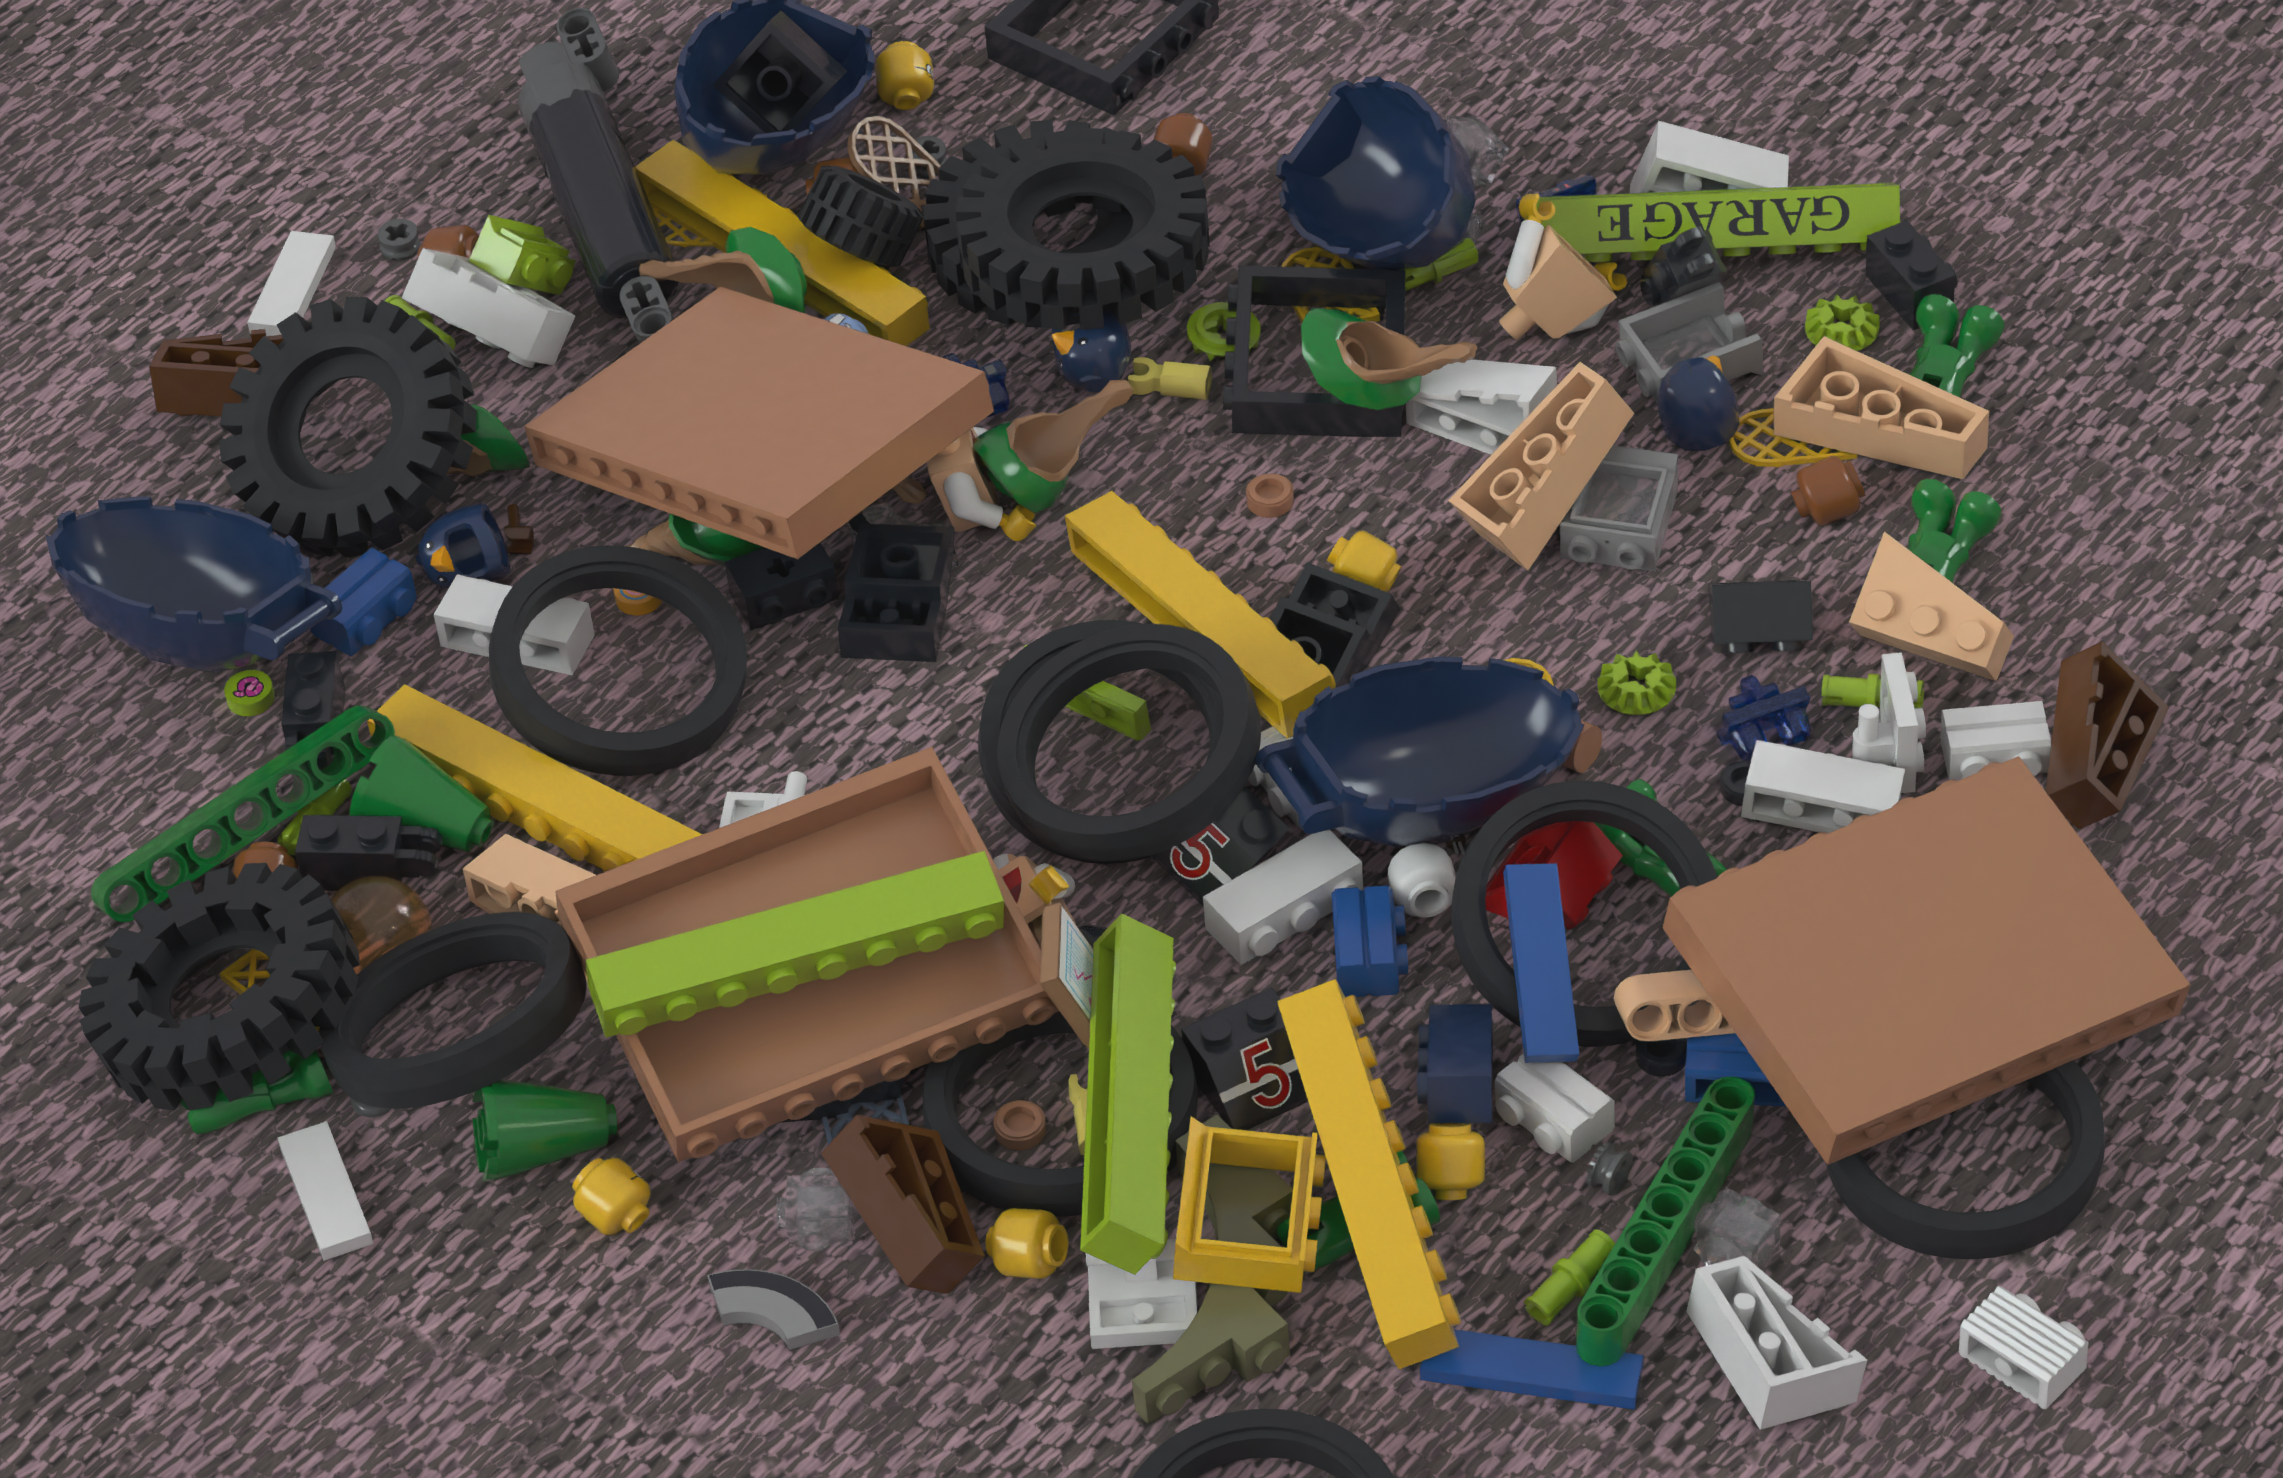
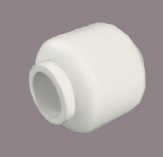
[1388,842,1456,918]

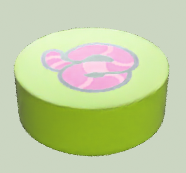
[224,670,275,716]

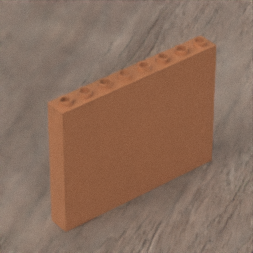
[524,286,994,559]
[555,747,1059,1162]
[1663,756,2190,1165]

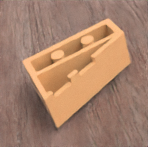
[1849,531,2014,681]

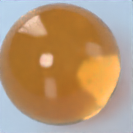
[331,876,432,974]

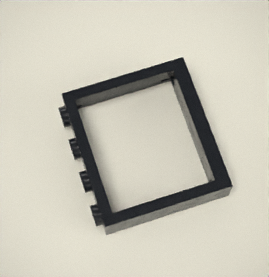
[984,0,1220,115]
[1223,265,1406,437]

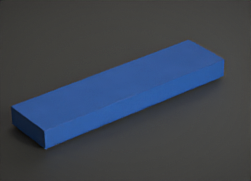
[1503,863,1579,1063]
[1420,1329,1644,1410]

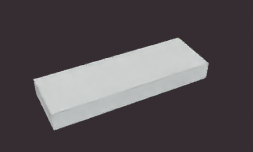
[247,231,336,336]
[278,1121,373,1261]

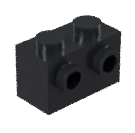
[1866,220,1958,331]

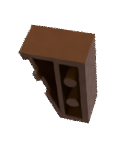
[149,329,284,417]
[2046,641,2169,829]
[821,1115,984,1294]

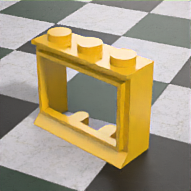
[1173,1116,1326,1293]

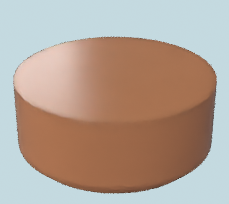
[1246,474,1294,518]
[1562,720,1602,773]
[993,1100,1046,1151]

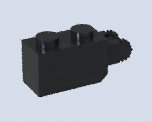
[1640,226,1728,307]
[281,651,346,769]
[295,815,443,892]

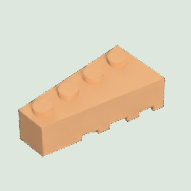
[1774,336,1989,479]
[1448,362,1634,571]
[463,834,596,980]

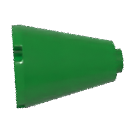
[349,735,494,852]
[472,1079,617,1182]

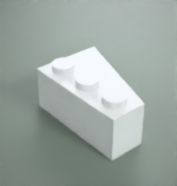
[1630,121,1789,193]
[402,248,575,368]
[1406,360,1557,455]
[1686,1256,1867,1430]

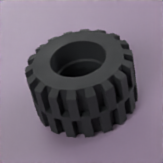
[798,166,924,267]

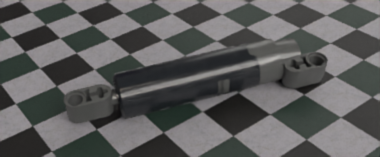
[518,8,679,344]

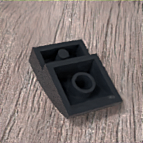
[838,523,955,662]
[1270,562,1400,688]

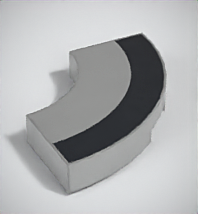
[707,1269,840,1350]

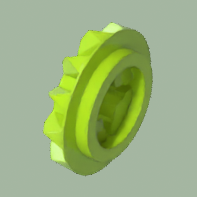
[1805,294,1880,351]
[1187,302,1261,362]
[1597,650,1676,715]

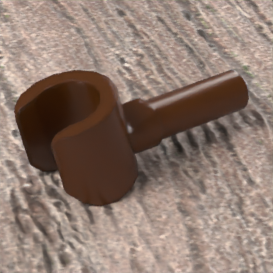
[504,504,534,554]

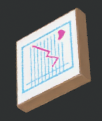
[1040,903,1093,1048]

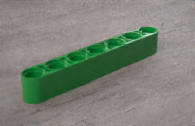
[91,706,395,922]
[1576,1076,1755,1366]

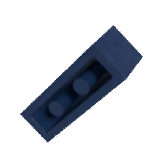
[1417,1004,1493,1124]

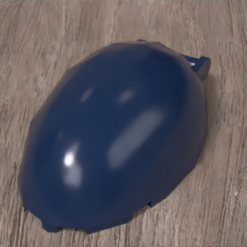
[674,0,874,175]
[1276,76,1476,270]
[46,496,342,673]
[1254,656,1584,847]

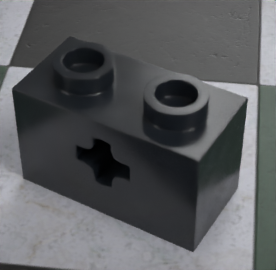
[725,542,839,631]

